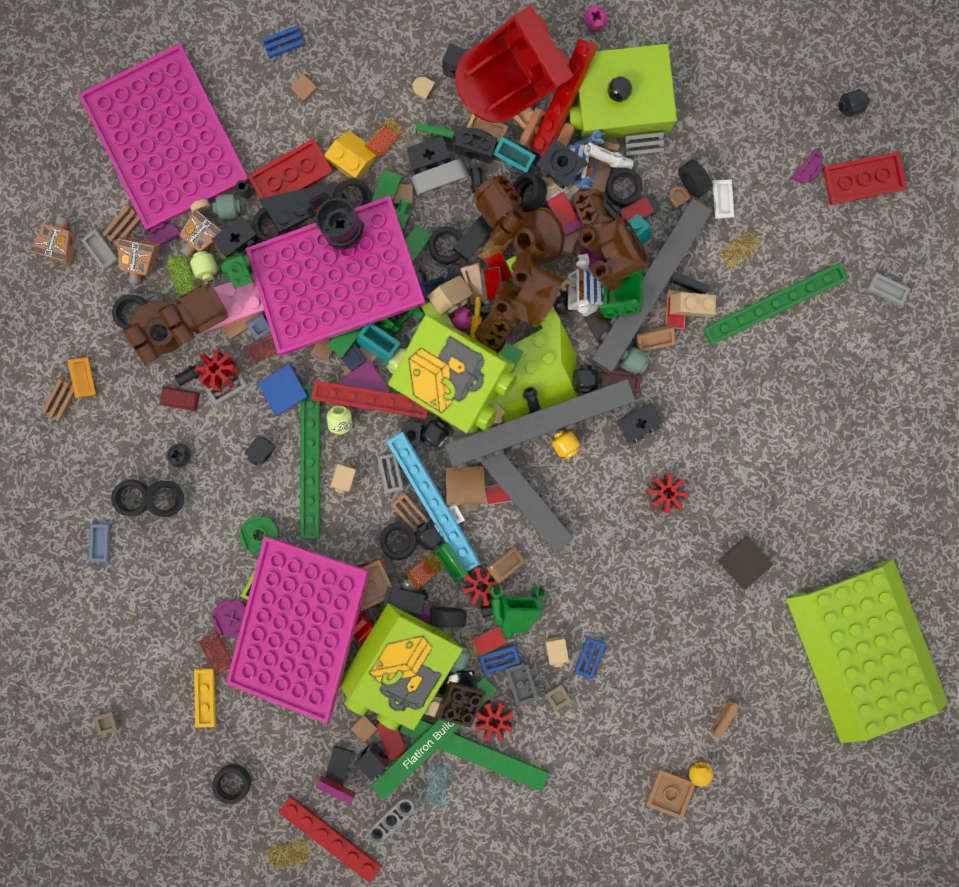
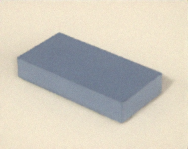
[89,523,111,562]

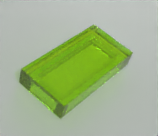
[167,255,196,297]

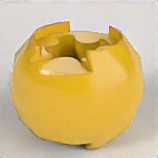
[689,762,714,786]

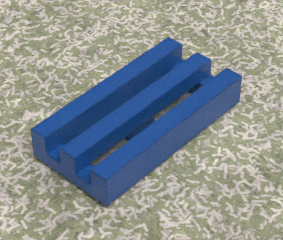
[262,26,305,59]
[574,636,606,679]
[479,644,521,675]

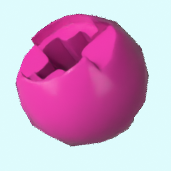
[584,6,608,31]
[452,307,471,331]

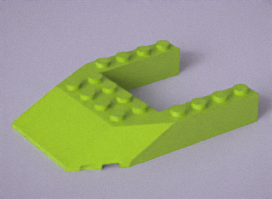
[421,255,578,425]

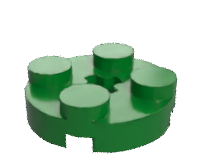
[239,515,279,554]

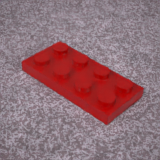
[248,138,333,198]
[822,152,907,206]

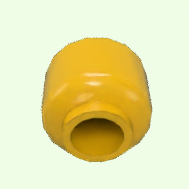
[552,430,580,459]

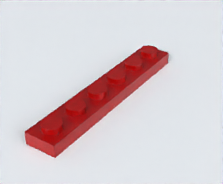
[530,38,598,156]
[312,381,428,419]
[278,795,382,883]

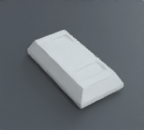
[712,179,734,219]

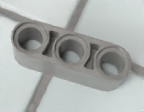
[411,159,469,197]
[368,794,415,844]

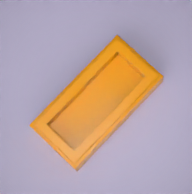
[68,357,96,398]

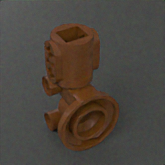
[474,175,565,270]
[571,189,649,291]
[474,251,562,351]
[122,282,229,365]

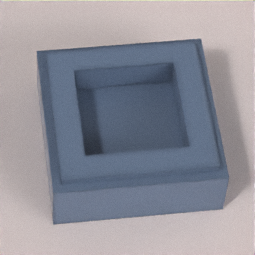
[246,313,271,340]

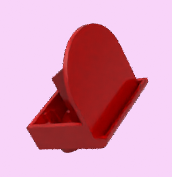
[455,5,574,123]

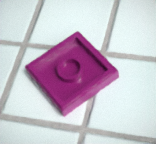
[338,360,391,413]

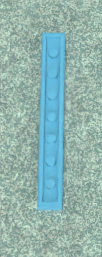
[386,431,481,572]

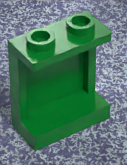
[599,269,644,318]

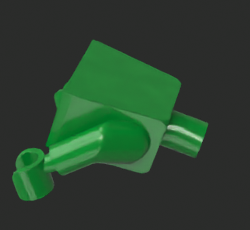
[488,584,546,638]

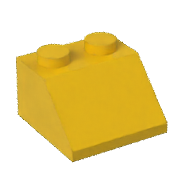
[324,131,378,180]

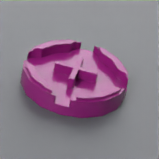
[212,599,246,638]

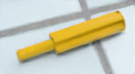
[470,297,482,340]

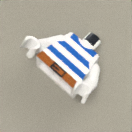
[568,254,604,317]

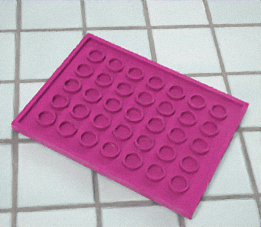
[78,43,250,231]
[246,196,426,356]
[226,536,370,724]

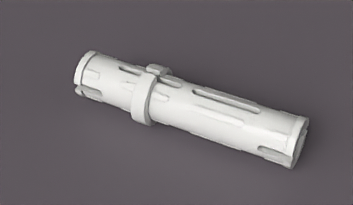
[584,142,633,169]

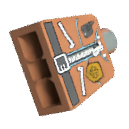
[179,209,221,258]
[30,216,75,265]
[118,236,160,284]

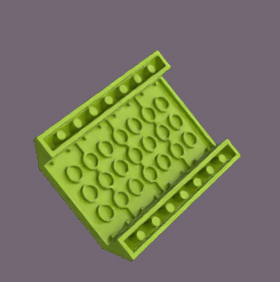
[786,558,948,743]

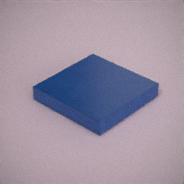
[258,364,309,416]

